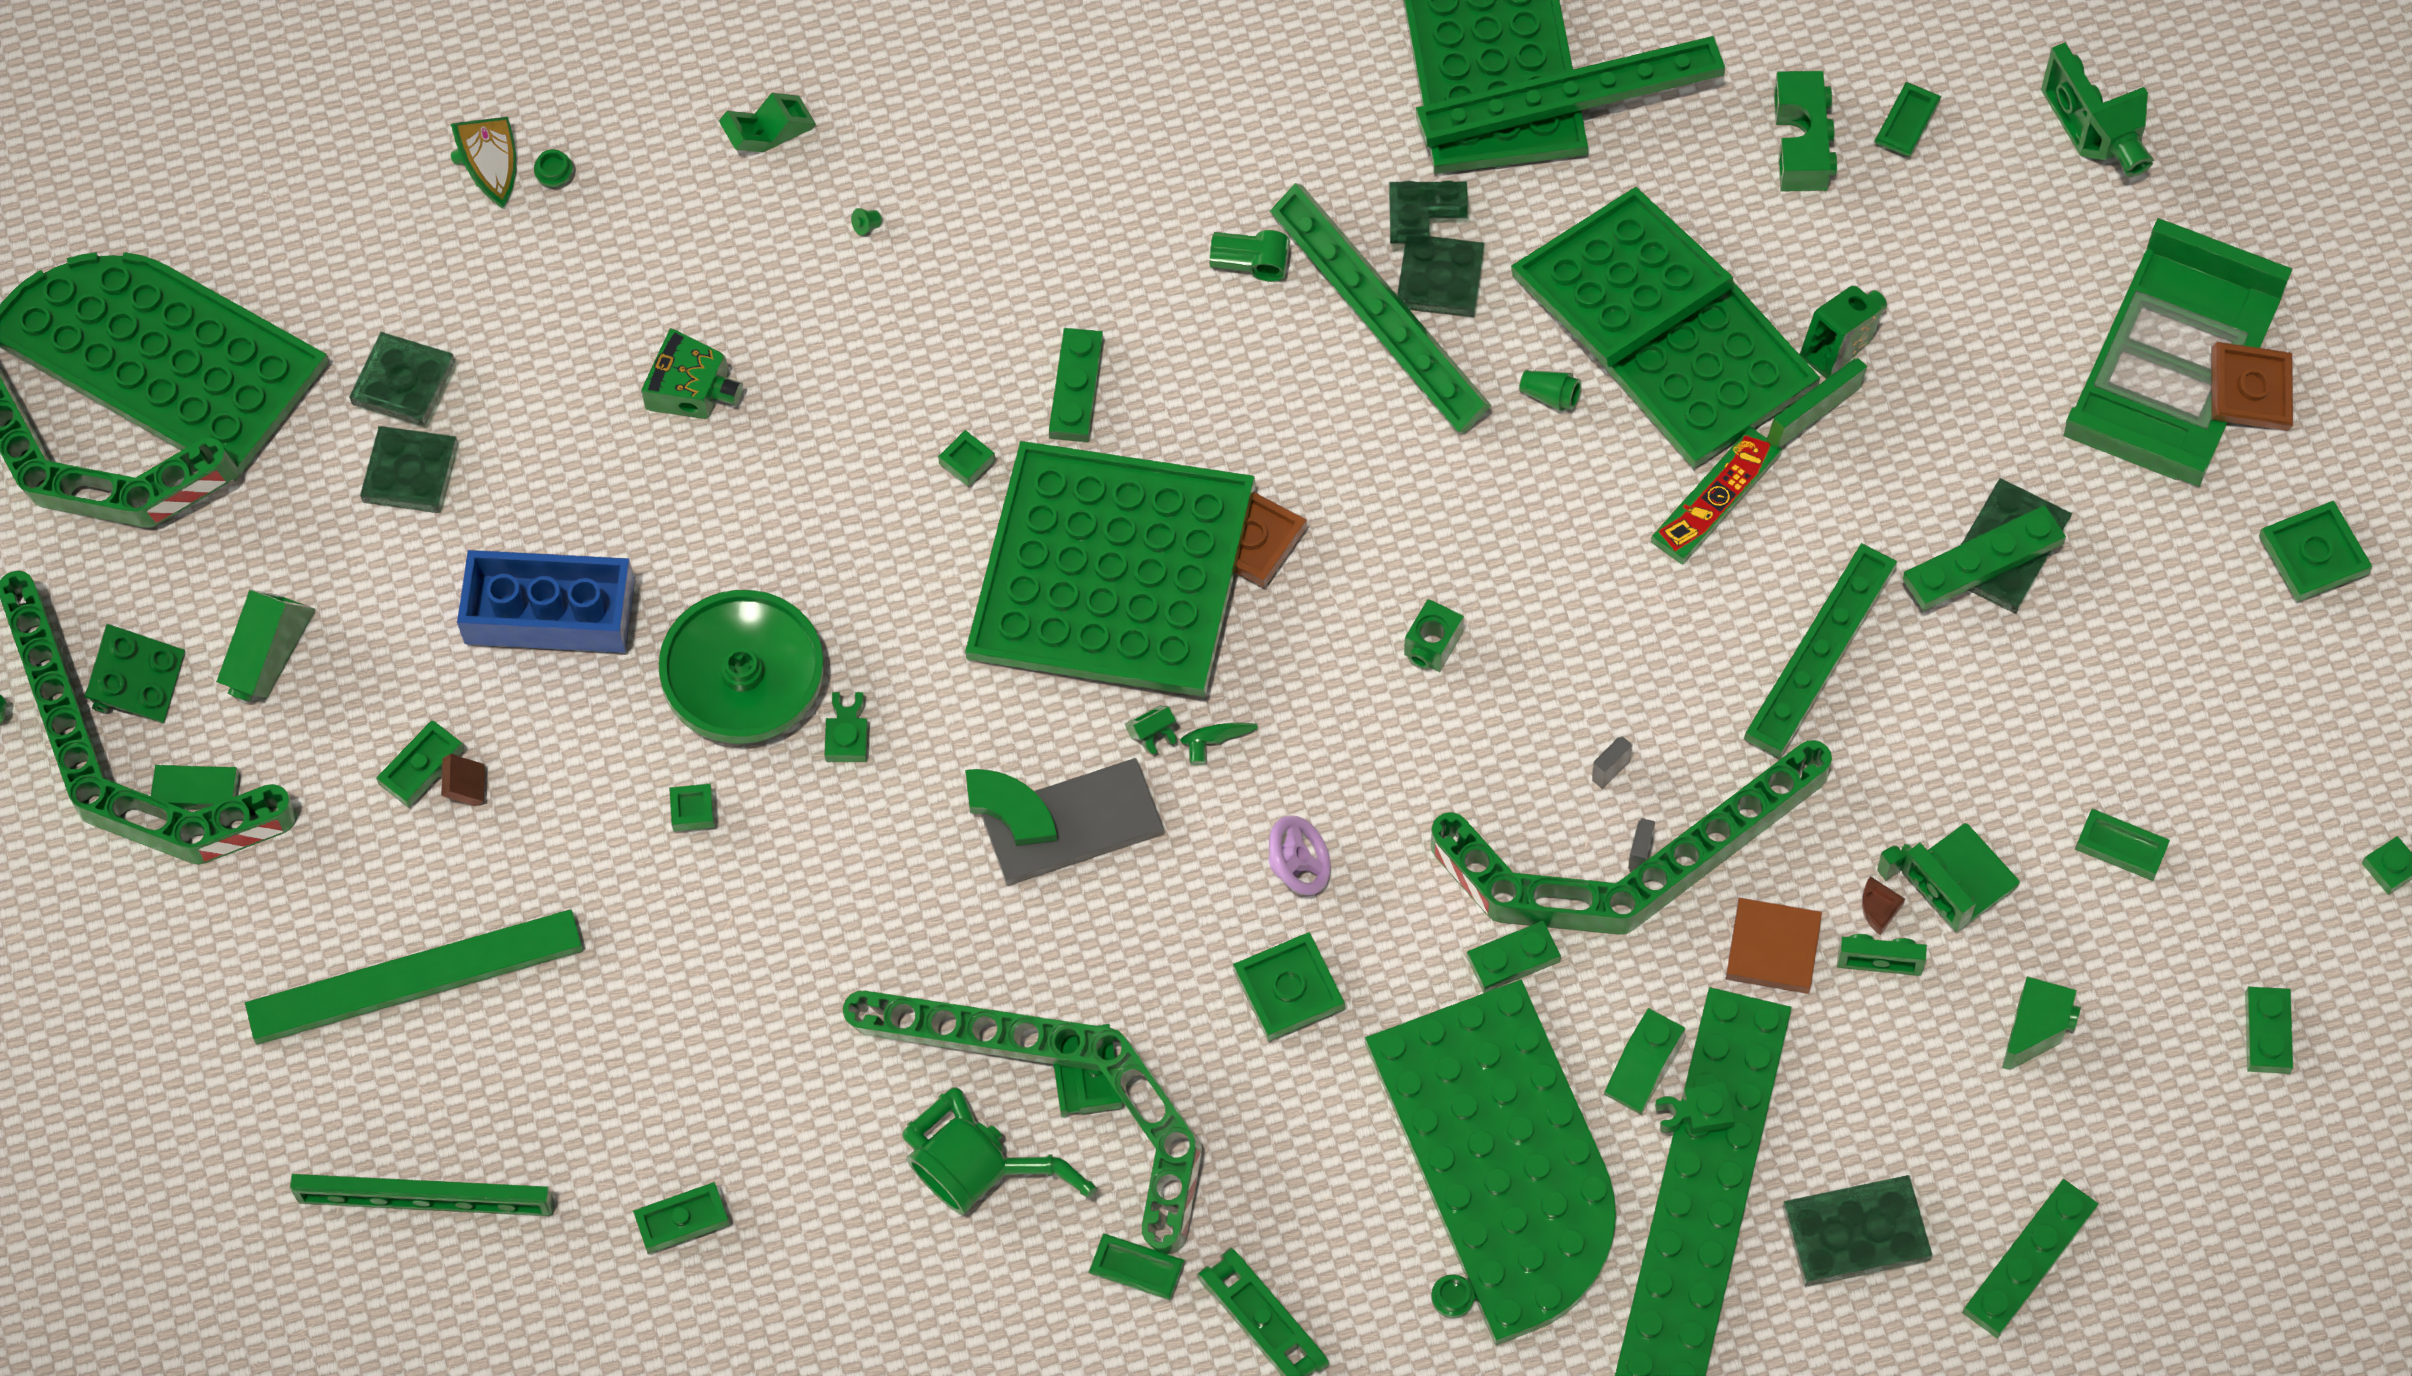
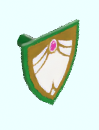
[451,116,516,208]

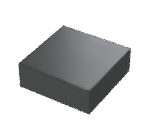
[1592,736,1633,789]
[1628,818,1655,872]

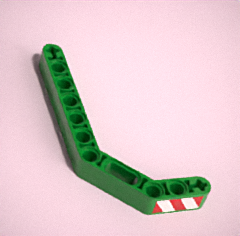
[0,367,237,527]
[0,570,297,865]
[1431,740,1832,935]
[843,990,1202,1254]

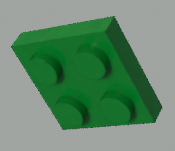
[2259,500,2373,602]
[1233,932,1345,1042]

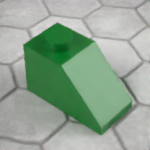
[2002,976,2081,1070]
[1604,1008,1686,1115]

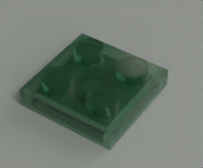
[1397,233,1485,318]
[349,332,456,427]
[360,426,459,514]

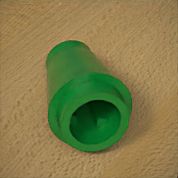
[1519,369,1582,411]

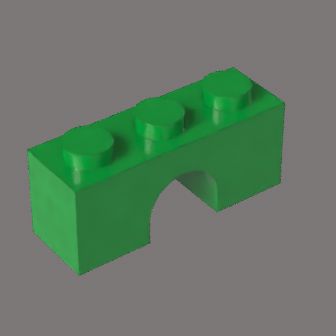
[1773,71,1837,192]

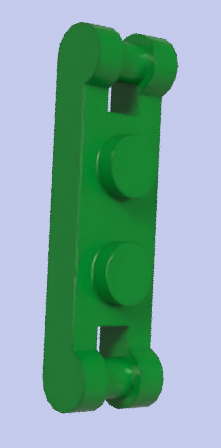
[1196,1247,1329,1376]

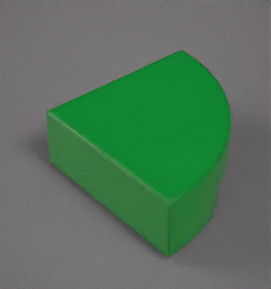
[1877,844,1912,881]

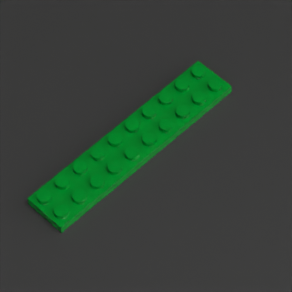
[1615,987,1792,1376]

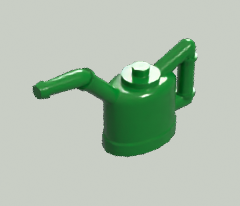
[902,1087,1097,1215]

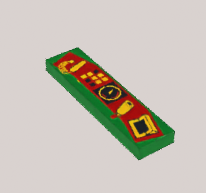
[1651,427,1782,565]

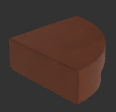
[1862,876,1905,936]

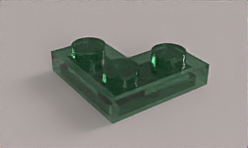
[1389,180,1468,244]

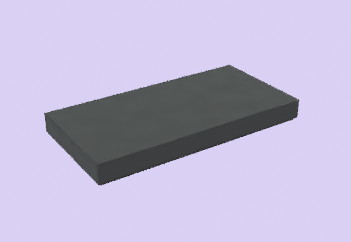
[980,758,1164,886]

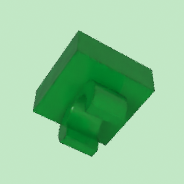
[1124,705,1176,754]

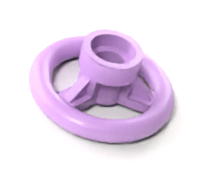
[1269,815,1331,895]

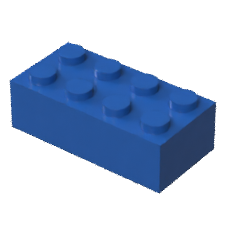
[457,550,635,653]

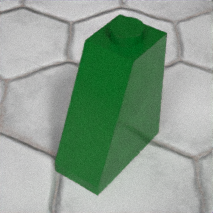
[216,589,315,702]

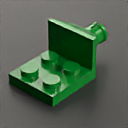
[2041,42,2154,177]

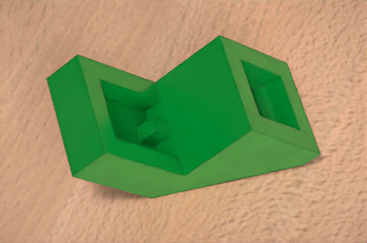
[719,93,816,152]

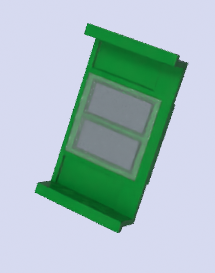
[2063,218,2293,487]

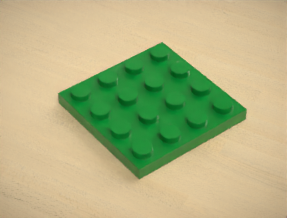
[1511,186,1734,368]
[1597,281,1820,469]

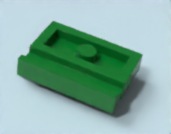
[1053,1024,1122,1117]

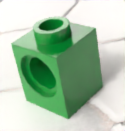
[1404,599,1464,672]

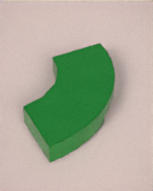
[965,769,1057,846]

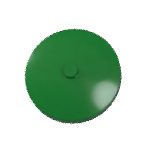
[659,590,824,744]

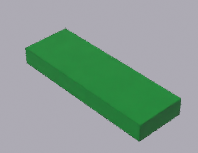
[1767,358,1868,450]

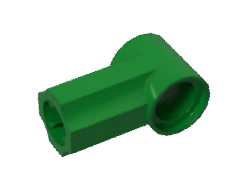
[1209,230,1290,282]

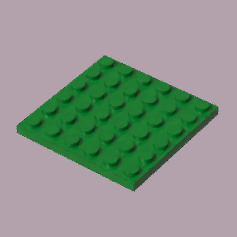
[965,441,1256,697]

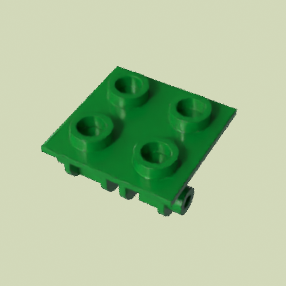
[84,624,185,723]

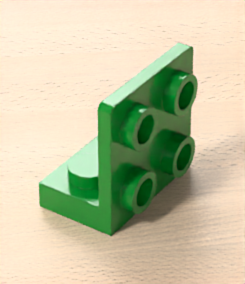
[1902,823,2020,933]

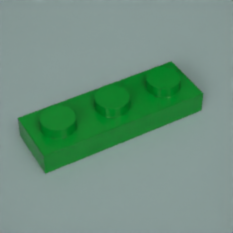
[1049,328,1103,443]

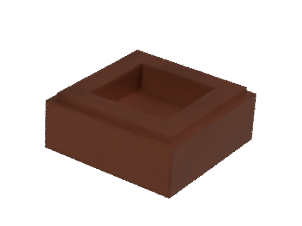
[441,754,485,806]

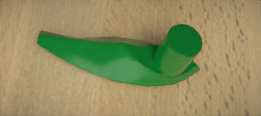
[1180,722,1258,766]

